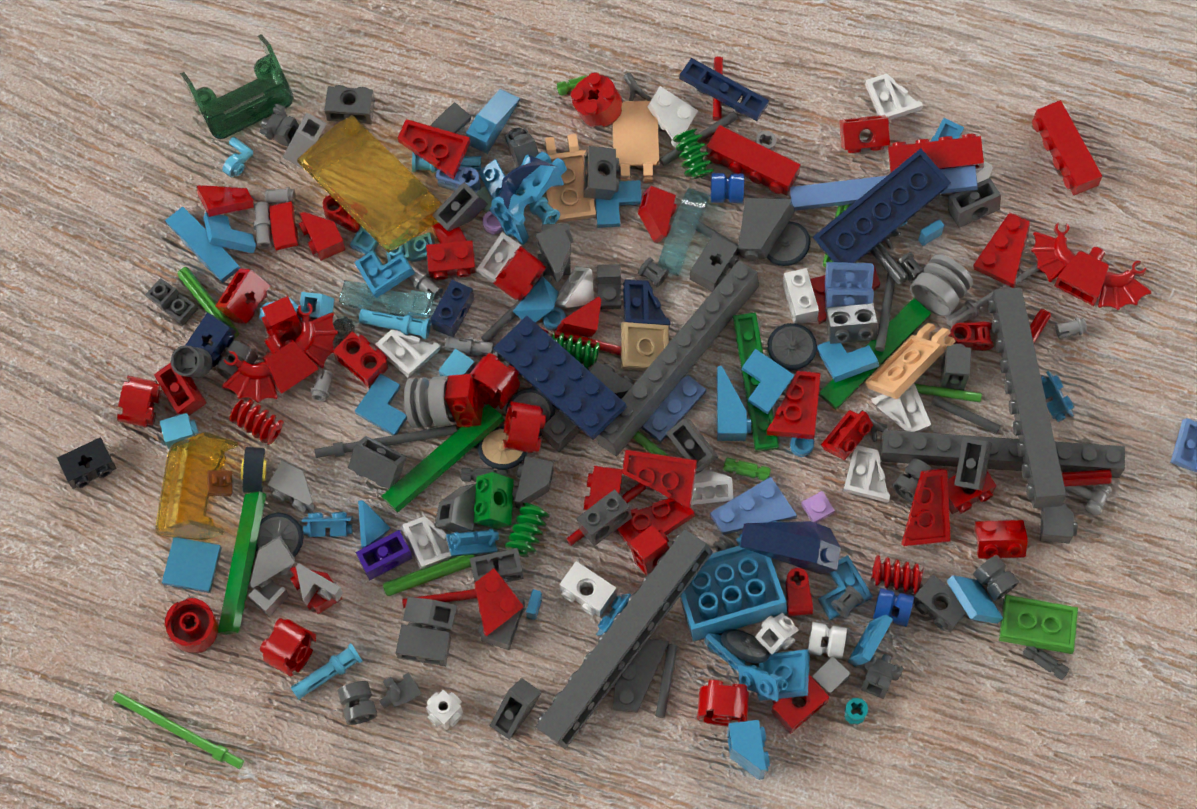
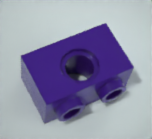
[356,530,413,581]

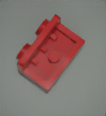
[426,240,476,280]
[821,410,873,460]
[974,520,1028,559]

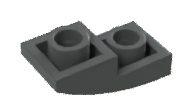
[430,102,471,133]
[145,278,198,326]

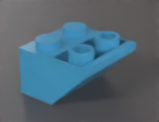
[727,720,770,780]

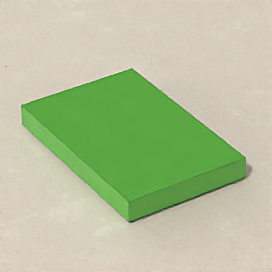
[999,594,1078,654]

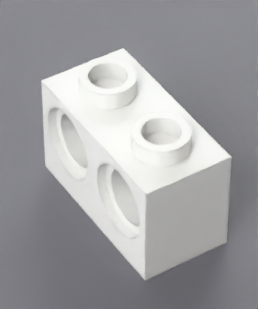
[782,268,819,324]

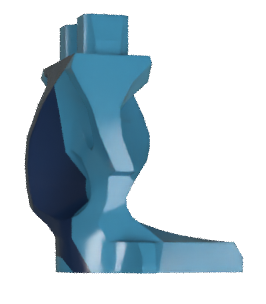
[490,152,567,245]

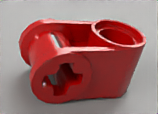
[322,194,369,233]
[948,321,994,351]
[785,568,813,617]

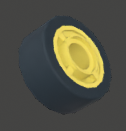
[241,447,267,493]

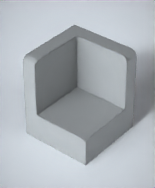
[248,581,289,617]
[812,656,851,694]

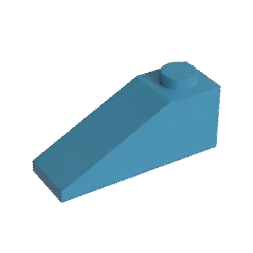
[466,89,520,154]
[717,366,751,441]

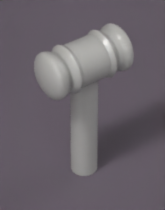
[1065,484,1112,515]

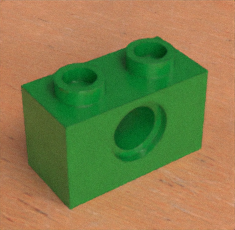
[474,472,514,529]

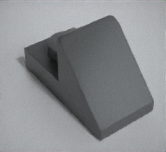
[597,264,621,309]

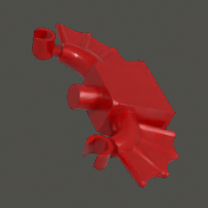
[1031,222,1152,310]
[222,303,338,403]

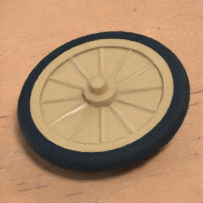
[478,426,528,470]

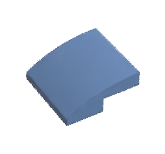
[825,262,874,312]
[1170,418,1197,472]

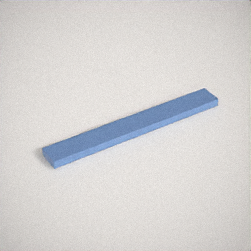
[790,165,978,211]

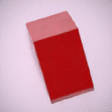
[557,296,601,338]

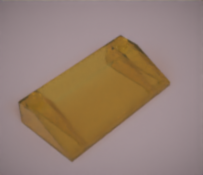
[297,115,443,253]

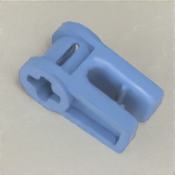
[436,167,481,192]

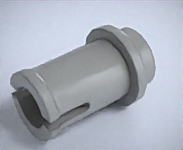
[265,187,296,204]
[1055,317,1087,339]
[311,370,333,401]

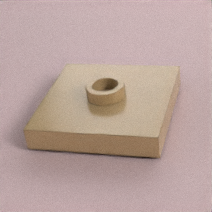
[621,322,669,371]

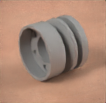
[910,254,973,317]
[404,375,456,428]

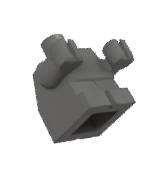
[260,104,299,147]
[861,654,904,699]
[379,672,422,709]

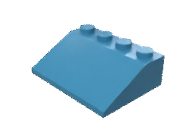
[680,545,787,642]

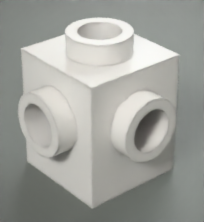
[755,613,799,654]
[426,690,463,730]

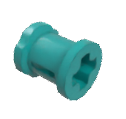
[844,698,868,725]

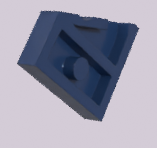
[623,280,670,326]

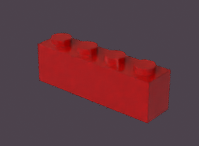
[1032,100,1102,196]
[706,125,801,196]
[888,134,984,173]

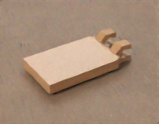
[613,101,659,183]
[545,134,596,223]
[865,323,956,399]

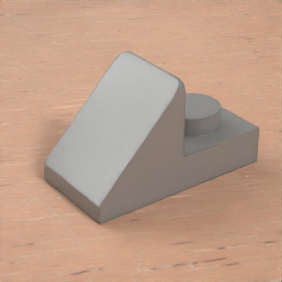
[296,563,343,606]

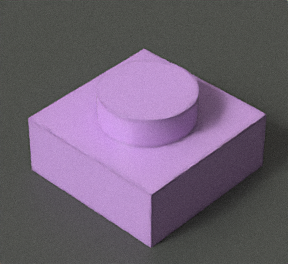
[801,491,835,523]

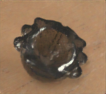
[333,316,355,344]

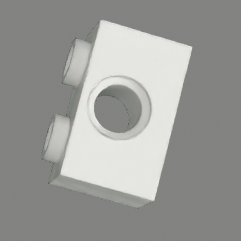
[559,561,617,617]

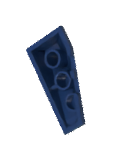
[740,521,841,575]

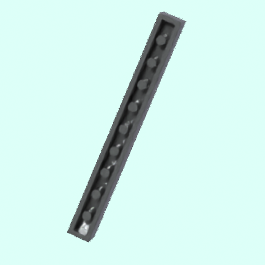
[596,261,759,457]
[988,287,1066,509]
[880,430,1125,478]
[535,529,713,749]

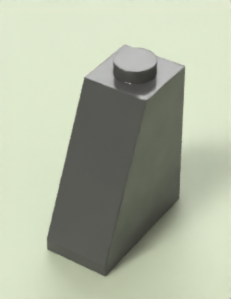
[738,198,795,261]

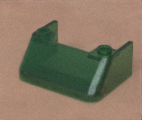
[180,34,294,139]

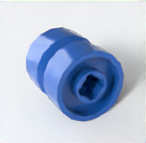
[711,173,744,204]
[873,588,914,627]

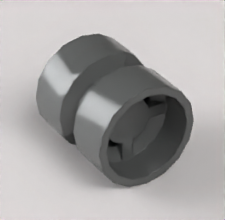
[215,340,259,380]
[170,345,212,378]
[892,458,933,503]
[973,555,1019,601]
[337,681,378,725]

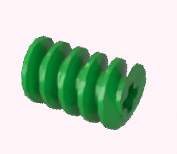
[673,129,714,180]
[552,333,600,370]
[505,503,550,557]

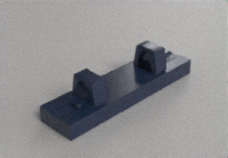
[679,58,769,121]

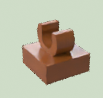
[207,470,232,497]

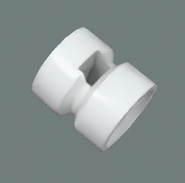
[808,622,847,659]

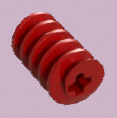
[229,399,284,445]
[870,555,924,595]

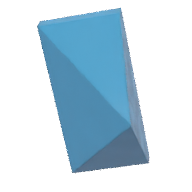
[513,277,559,323]
[358,500,391,549]
[704,633,746,673]

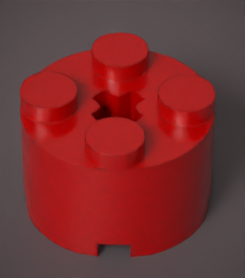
[571,72,623,127]
[493,246,546,301]
[470,353,520,409]
[117,375,162,428]
[503,401,546,453]
[165,598,219,653]
[260,618,316,677]
[697,680,749,726]

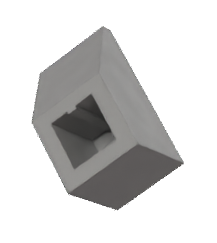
[282,113,327,169]
[268,461,315,512]
[250,536,295,588]

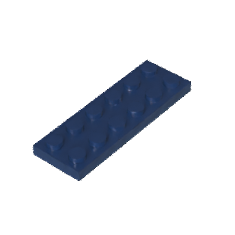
[813,148,951,263]
[493,316,627,440]

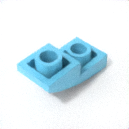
[385,232,435,262]

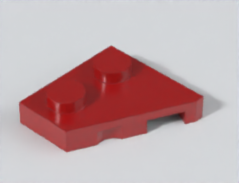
[197,185,254,217]
[474,568,524,636]

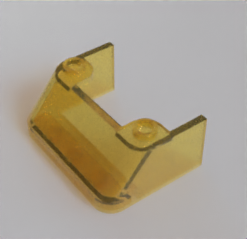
[155,432,238,540]

